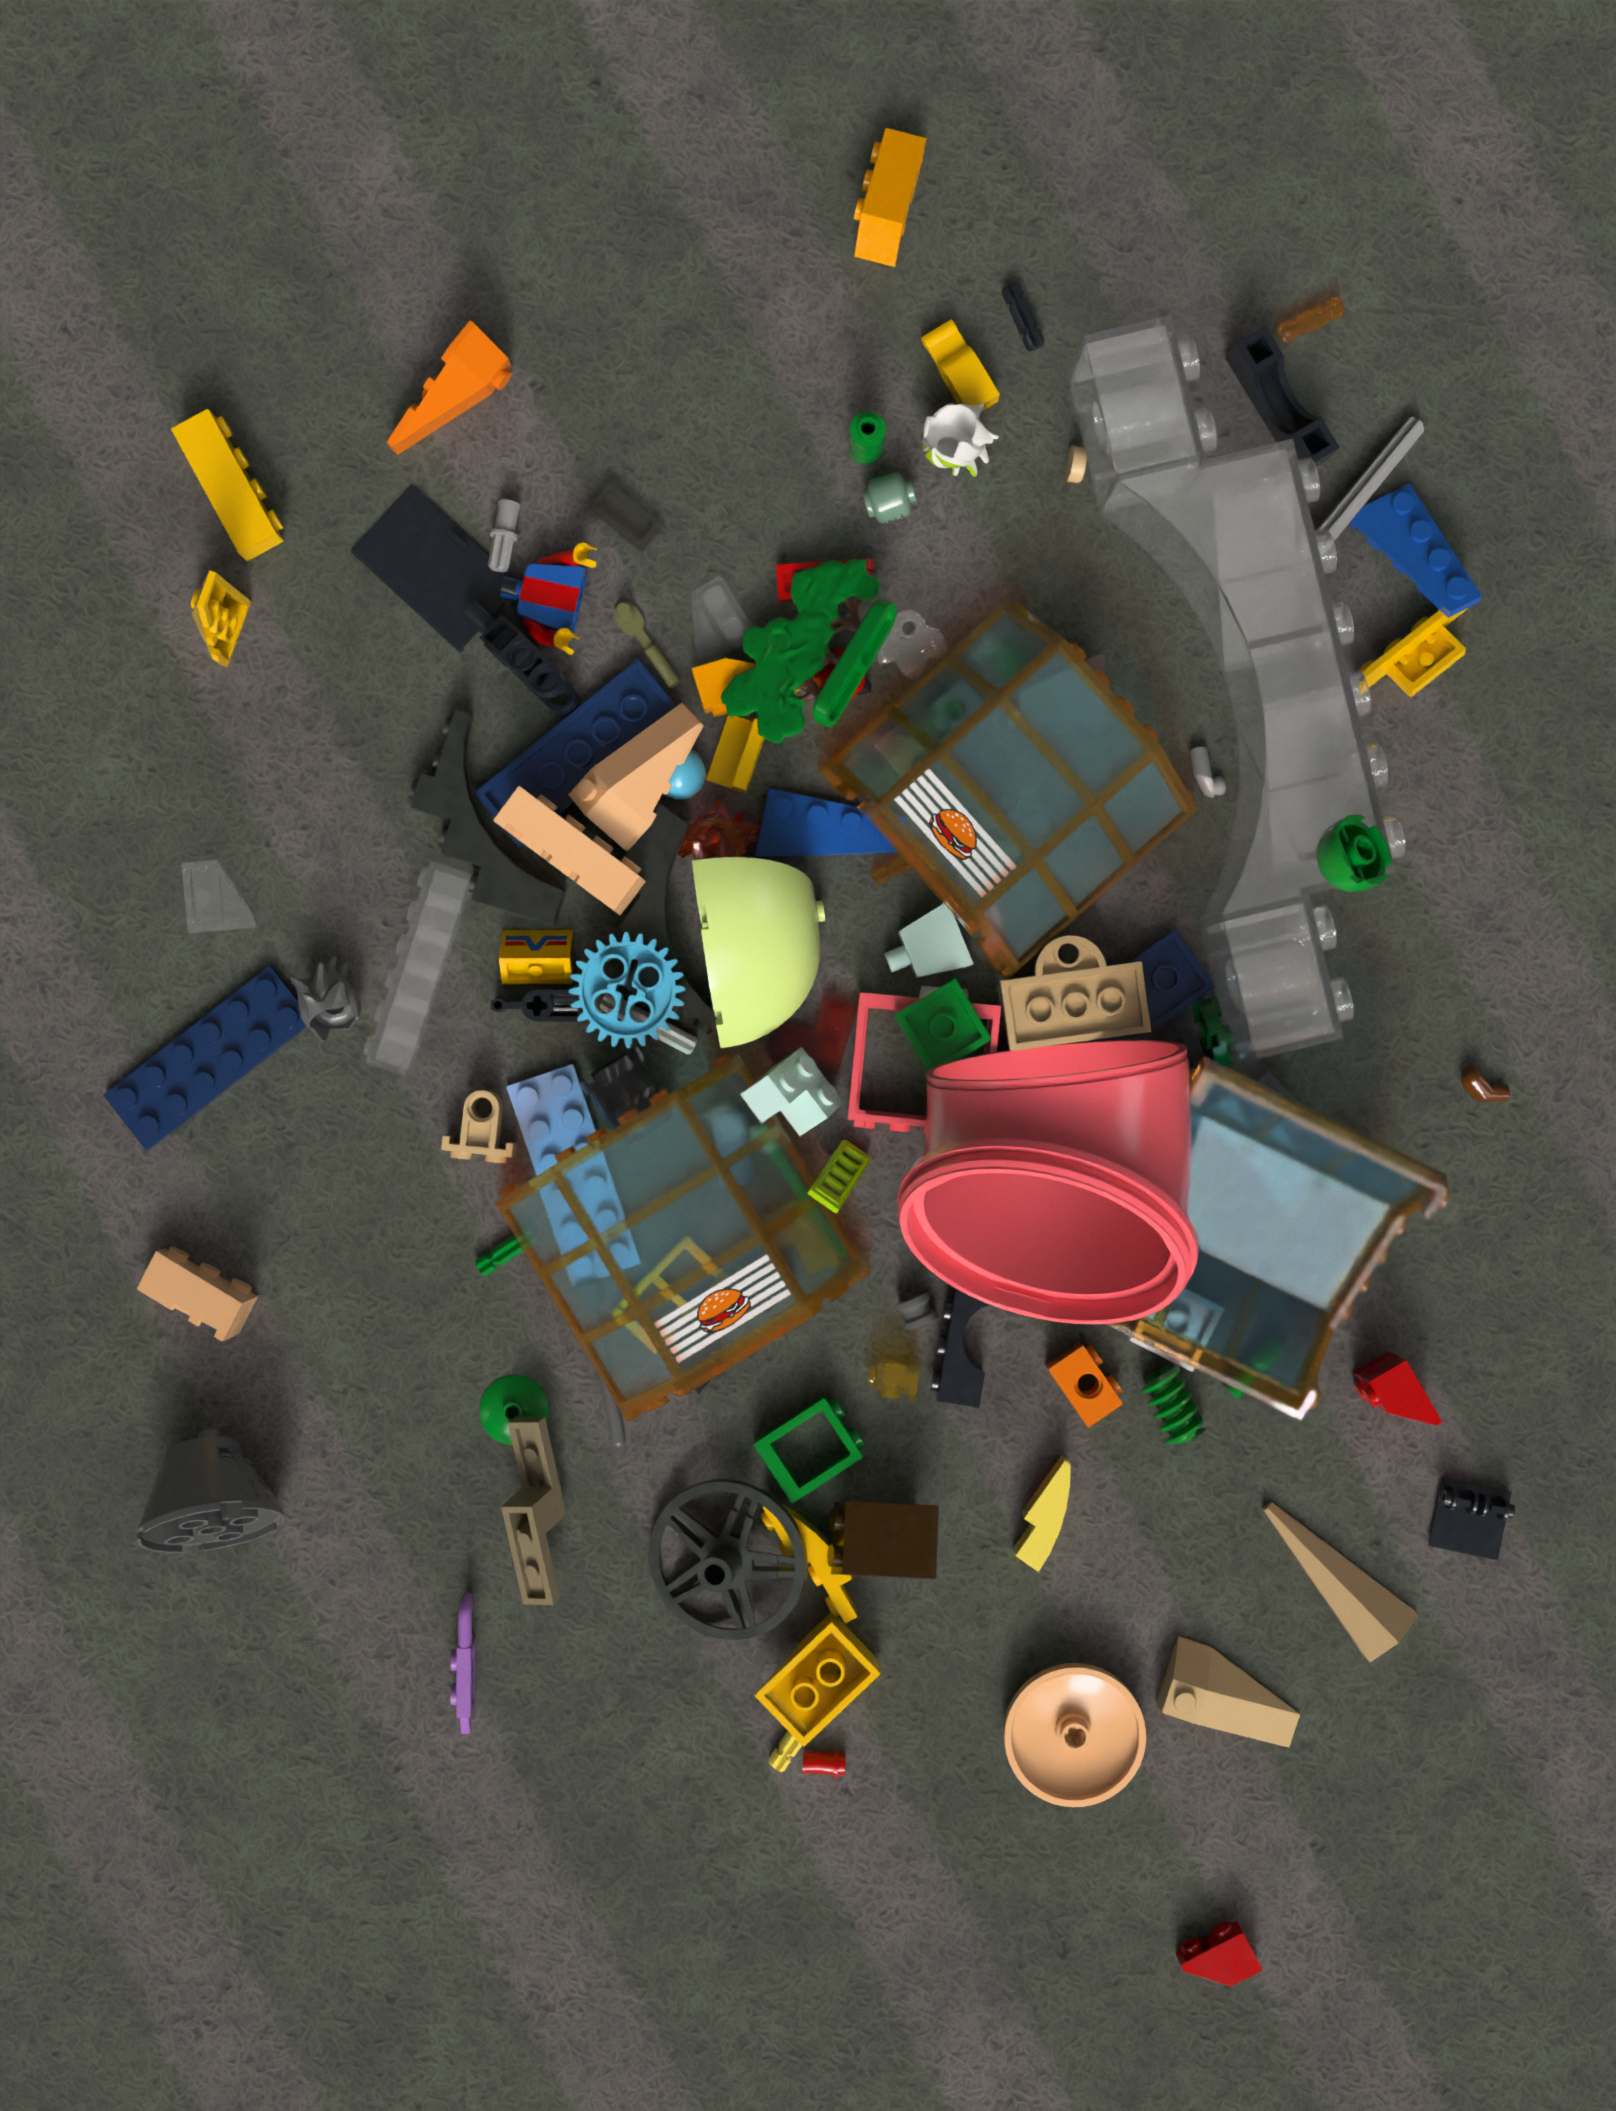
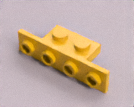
[1355,608,1468,698]

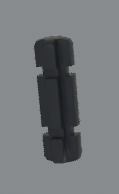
[1002,282,1045,352]

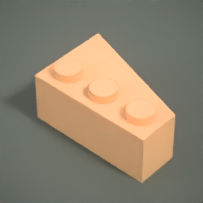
[137,1246,258,1342]

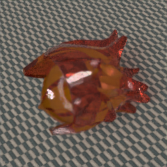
[678,797,761,860]

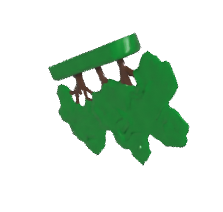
[721,558,897,744]

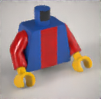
[501,542,597,655]

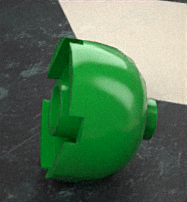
[1316,814,1392,892]

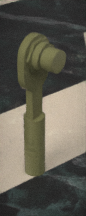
[614,601,681,689]

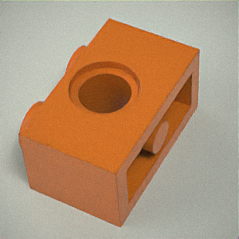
[1045,1341,1123,1428]

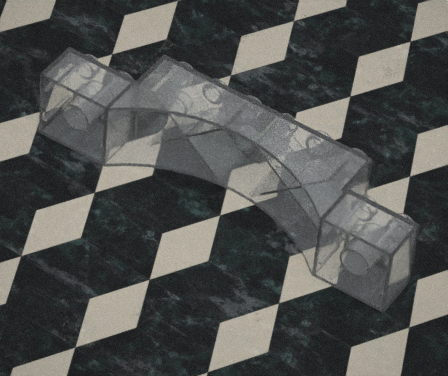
[1068,315,1405,1059]

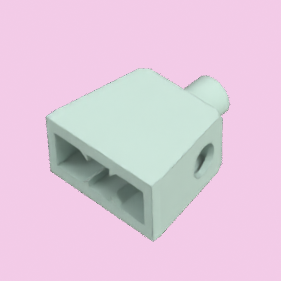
[884,902,973,978]

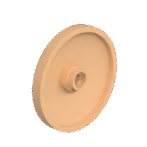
[1003,1663,1146,1807]

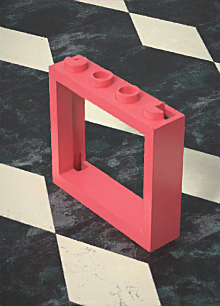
[847,992,1001,1134]

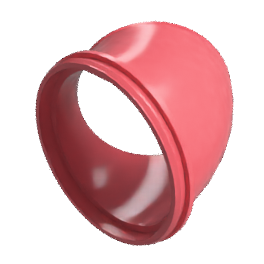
[897,1040,1199,1324]

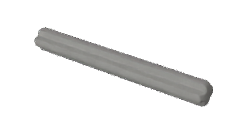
[1305,417,1424,558]

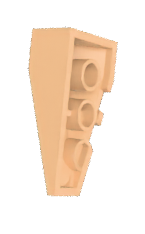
[568,703,704,851]

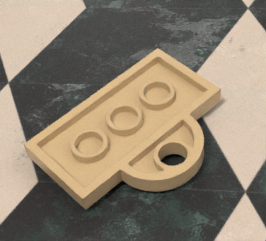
[1000,935,1151,1051]

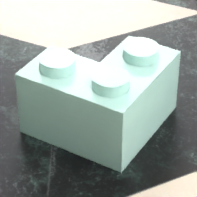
[740,1047,844,1136]

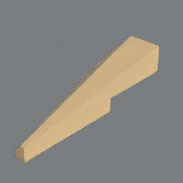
[1262,1502,1418,1662]

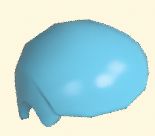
[662,749,706,800]

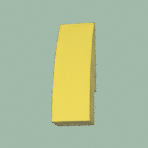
[1013,1455,1071,1572]

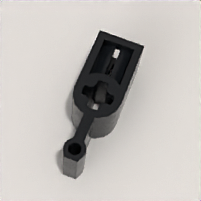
[491,990,586,1022]

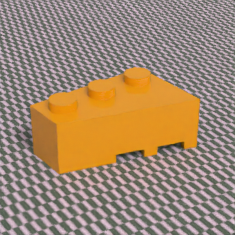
[854,128,927,267]

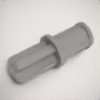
[488,499,521,572]

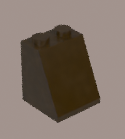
[827,1501,939,1579]

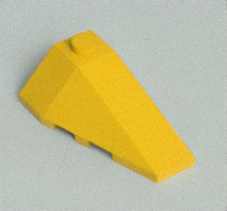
[191,570,251,667]

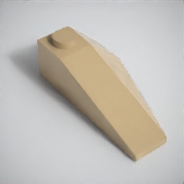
[1156,1636,1300,1748]

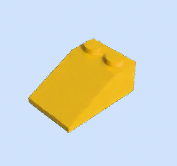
[754,1613,881,1747]

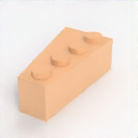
[493,786,646,916]

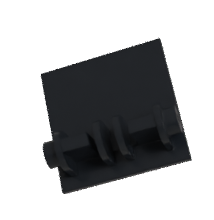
[1428,1477,1515,1560]

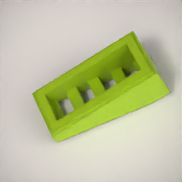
[807,1140,871,1214]

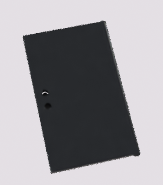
[351,485,513,653]

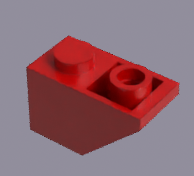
[1175,1921,1262,1986]

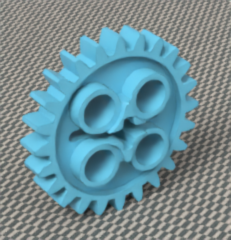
[569,932,686,1048]

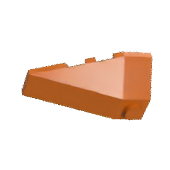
[387,320,512,455]

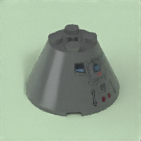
[136,1429,285,1553]

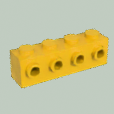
[171,409,284,561]

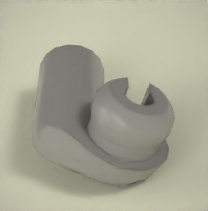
[1190,747,1226,798]

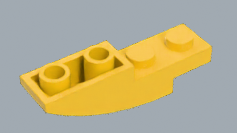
[760,1504,857,1624]

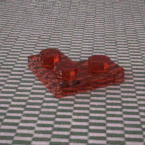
[771,997,858,1074]

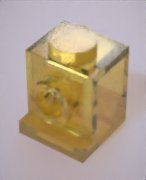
[867,1358,921,1404]

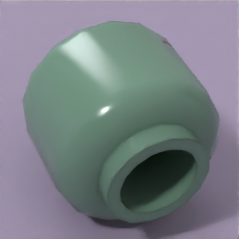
[863,472,917,524]

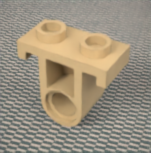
[441,1090,517,1163]

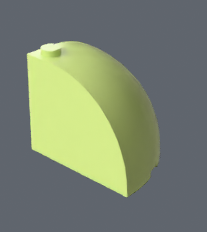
[692,857,825,1048]

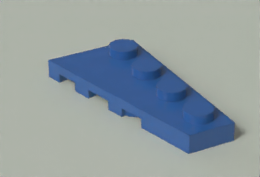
[1349,483,1482,618]
[755,788,907,858]

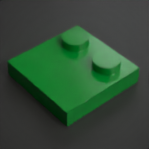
[893,978,992,1071]

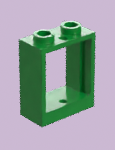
[753,1394,865,1504]

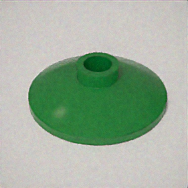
[479,1375,549,1445]

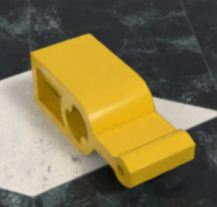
[921,319,1000,412]

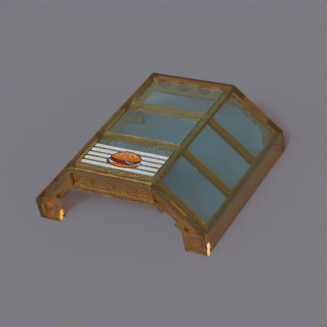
[818,598,1198,980]
[495,1053,871,1422]

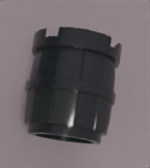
[579,1045,675,1145]

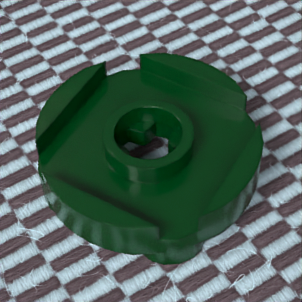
[1193,996,1234,1069]

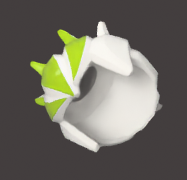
[922,403,999,477]

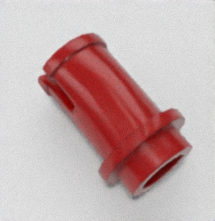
[803,1749,846,1779]

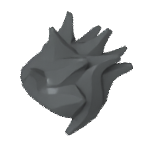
[291,956,361,1042]

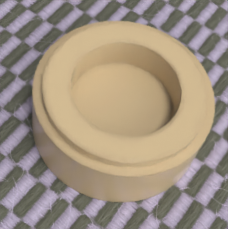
[1065,445,1087,483]

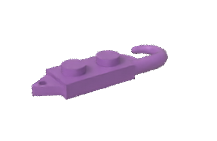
[450,1592,476,1734]

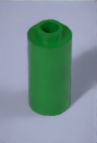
[849,411,886,465]

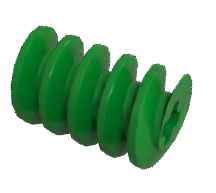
[1141,1364,1207,1445]

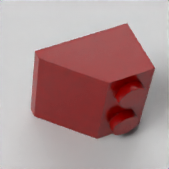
[1353,1351,1442,1426]

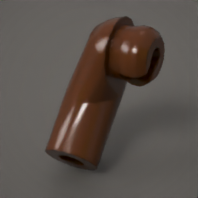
[1461,1065,1510,1102]

